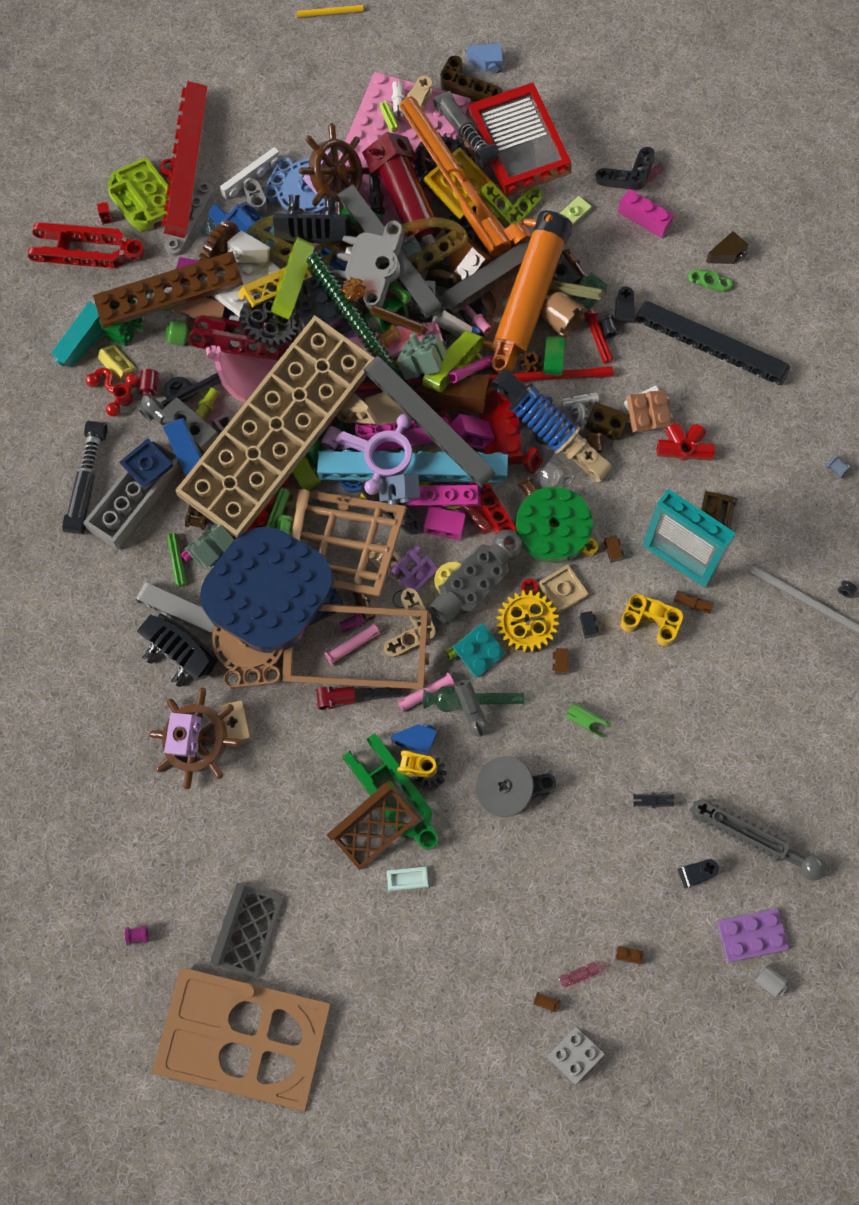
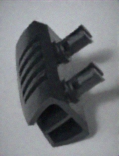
[273,195,351,243]
[137,613,218,687]

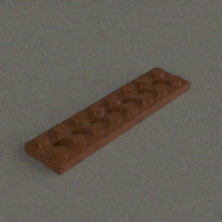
[93,251,244,329]

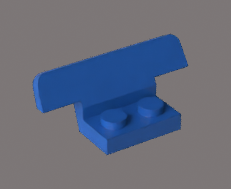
[208,201,271,239]

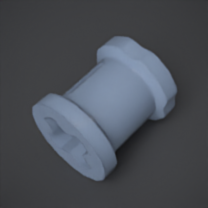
[826,454,851,478]

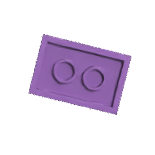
[717,908,789,963]

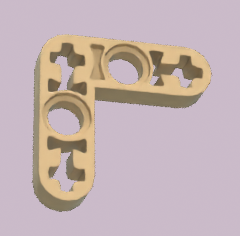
[383,588,436,657]

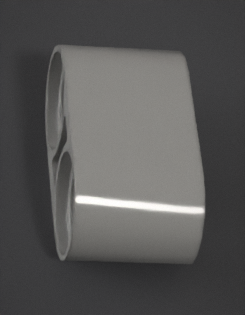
[244,179,268,216]

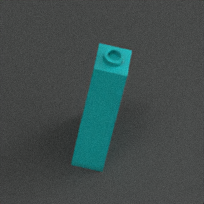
[51,301,105,368]

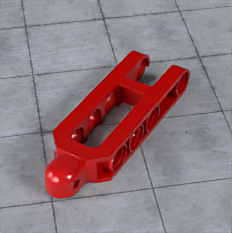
[27,222,144,269]

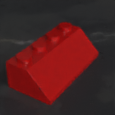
[479,390,523,465]

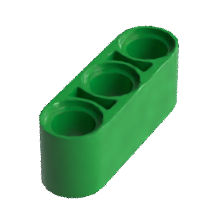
[543,336,564,376]

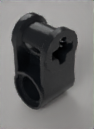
[614,286,635,323]
[531,773,556,799]
[677,859,719,889]

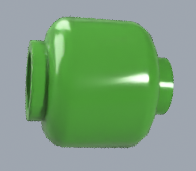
[165,321,192,346]

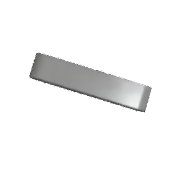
[135,583,221,638]

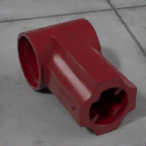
[316,686,356,710]

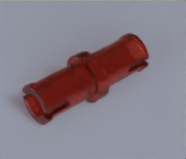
[460,506,493,534]

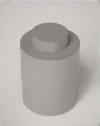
[754,964,788,997]

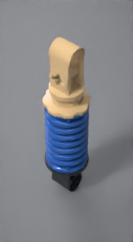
[491,368,612,482]

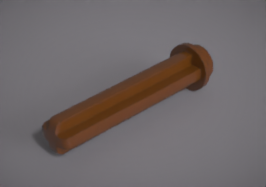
[370,305,428,336]

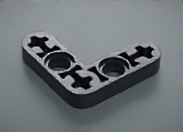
[595,147,655,190]

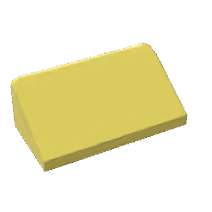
[98,344,137,382]

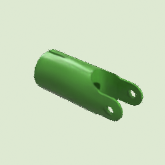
[565,702,611,738]

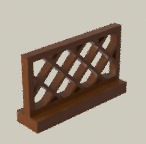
[327,780,419,871]

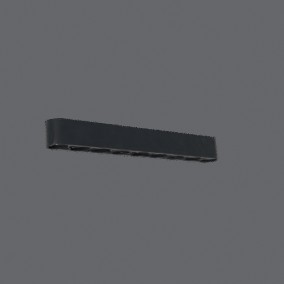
[635,301,791,385]

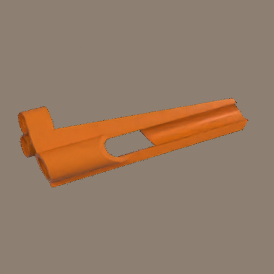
[399,96,532,257]

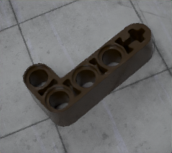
[440,55,503,102]

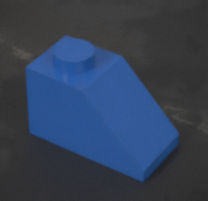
[391,724,437,756]

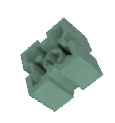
[397,333,447,380]
[185,524,234,568]

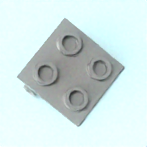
[547,1027,605,1086]

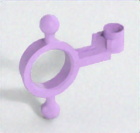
[320,414,412,495]

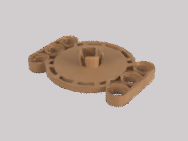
[212,626,284,689]

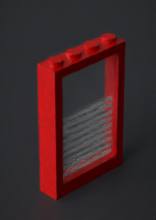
[468,82,572,196]

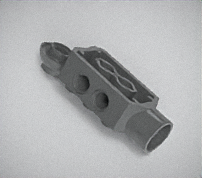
[139,395,219,456]
[429,529,523,625]

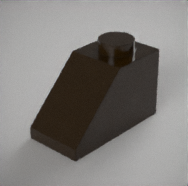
[706,231,749,264]

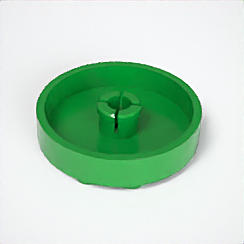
[516,487,593,563]

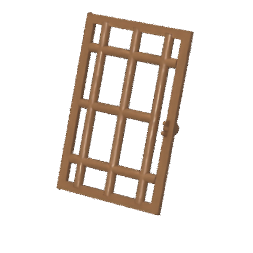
[262,486,407,597]

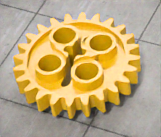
[497,590,559,653]

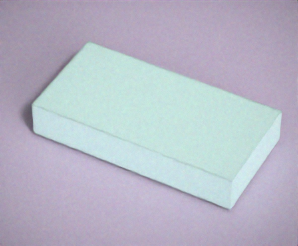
[387,867,429,892]

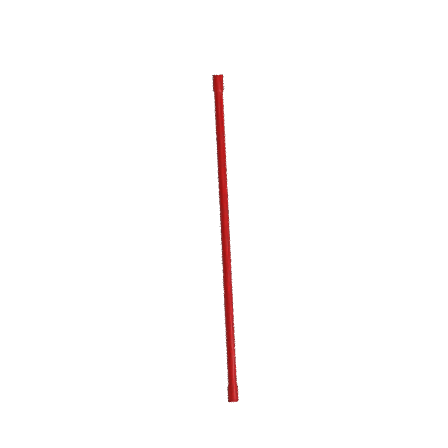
[355,366,614,392]

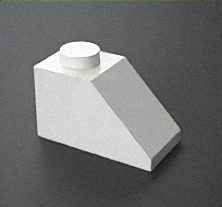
[227,230,270,264]

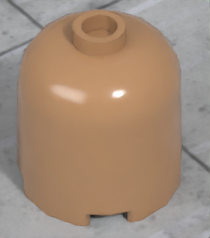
[541,292,587,338]

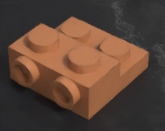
[626,390,673,432]

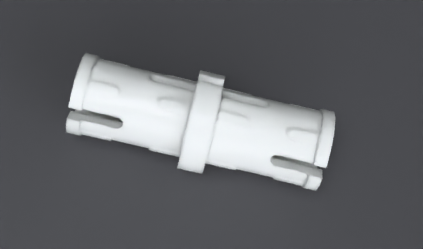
[391,81,405,117]

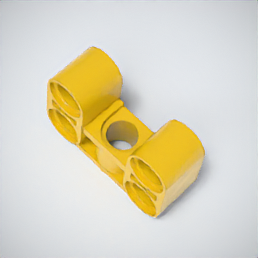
[620,594,683,647]

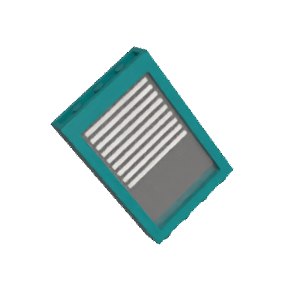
[642,488,736,588]

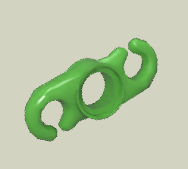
[688,269,733,292]

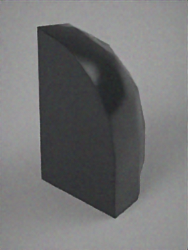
[469,291,496,318]

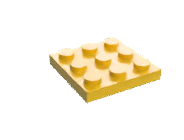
[423,147,495,219]

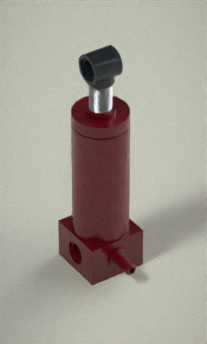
[362,132,450,271]

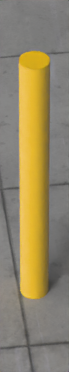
[297,5,364,18]

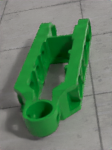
[342,733,438,850]

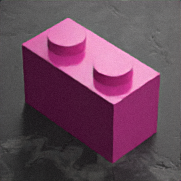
[450,414,495,450]
[424,506,466,541]

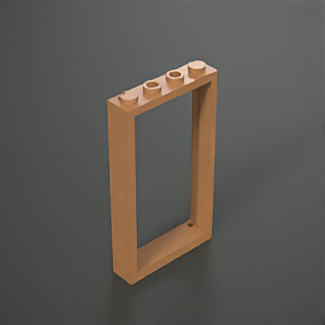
[283,604,431,689]

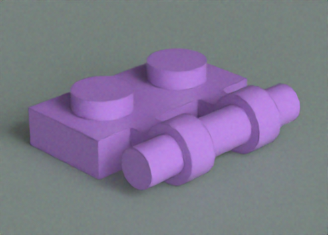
[390,545,438,595]

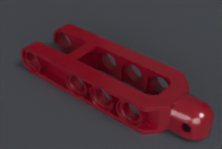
[189,315,297,361]

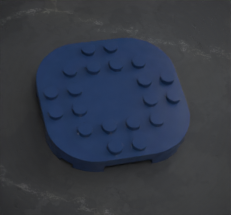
[200,527,334,653]

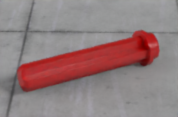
[584,309,613,364]

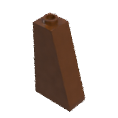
[415,375,489,413]

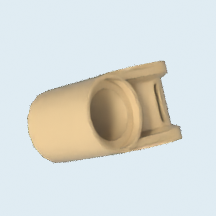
[406,76,432,110]

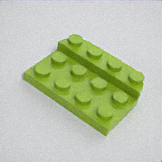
[108,157,169,232]

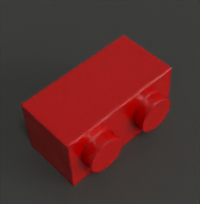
[97,202,113,225]

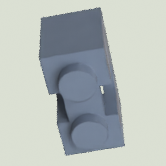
[379,474,420,505]

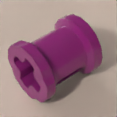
[125,925,149,946]

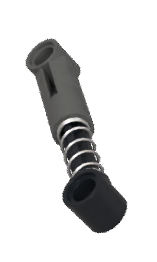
[433,91,499,168]

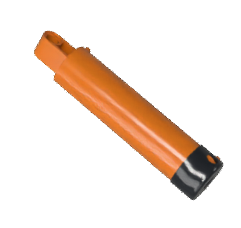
[482,210,573,374]

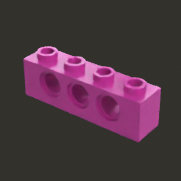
[402,485,481,507]

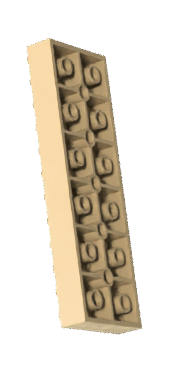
[175,315,374,538]

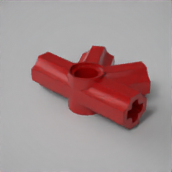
[656,423,715,461]

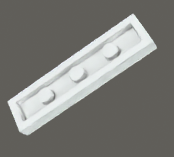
[220,147,280,200]

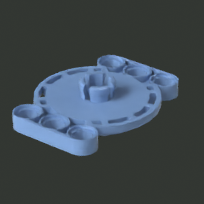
[263,157,351,213]

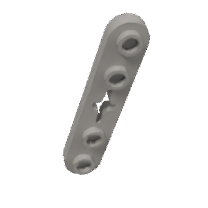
[165,182,214,256]

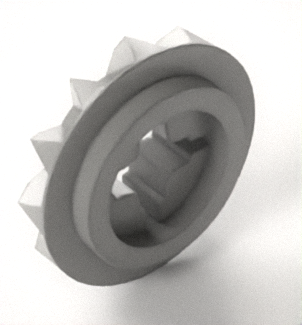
[568,403,588,431]

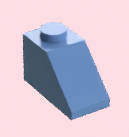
[467,44,502,73]

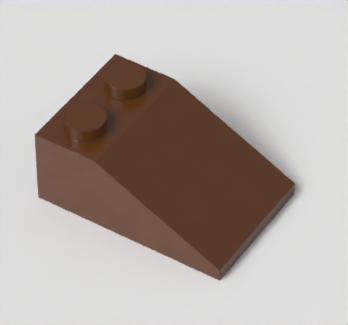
[438,225,493,282]

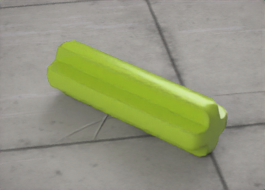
[379,101,399,132]

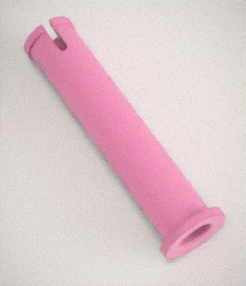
[324,624,380,666]
[397,673,455,712]

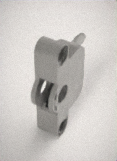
[333,221,404,311]

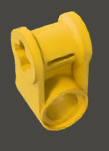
[397,751,437,778]

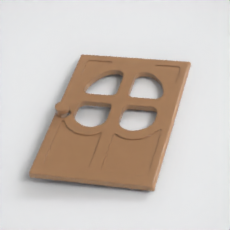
[152,967,331,1112]

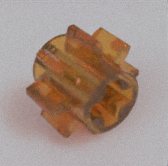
[341,277,366,301]

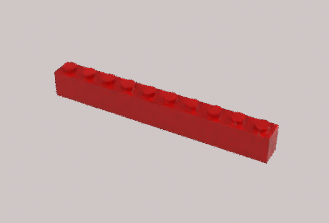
[161,81,208,238]

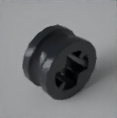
[837,580,858,598]

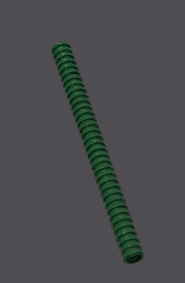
[306,252,418,395]

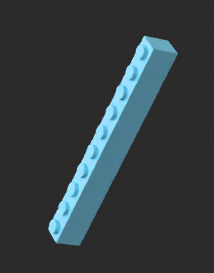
[317,450,508,483]

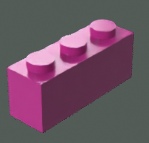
[618,189,674,238]

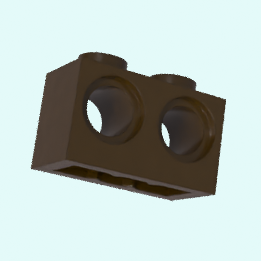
[586,402,630,440]

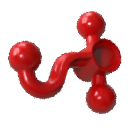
[85,367,140,417]

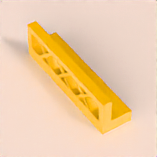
[238,267,312,307]

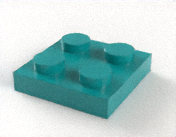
[452,623,506,678]

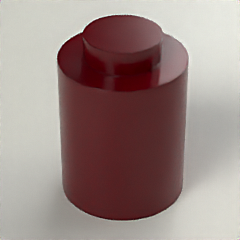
[139,369,159,398]

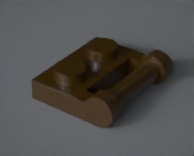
[701,491,738,530]

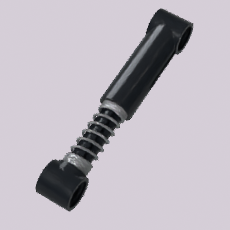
[62,420,108,535]

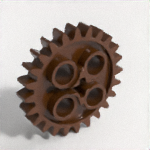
[198,220,240,262]

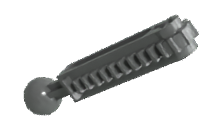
[689,798,826,881]

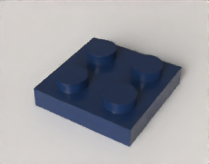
[119,438,173,490]

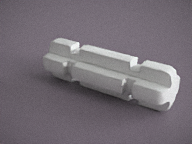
[563,392,599,409]

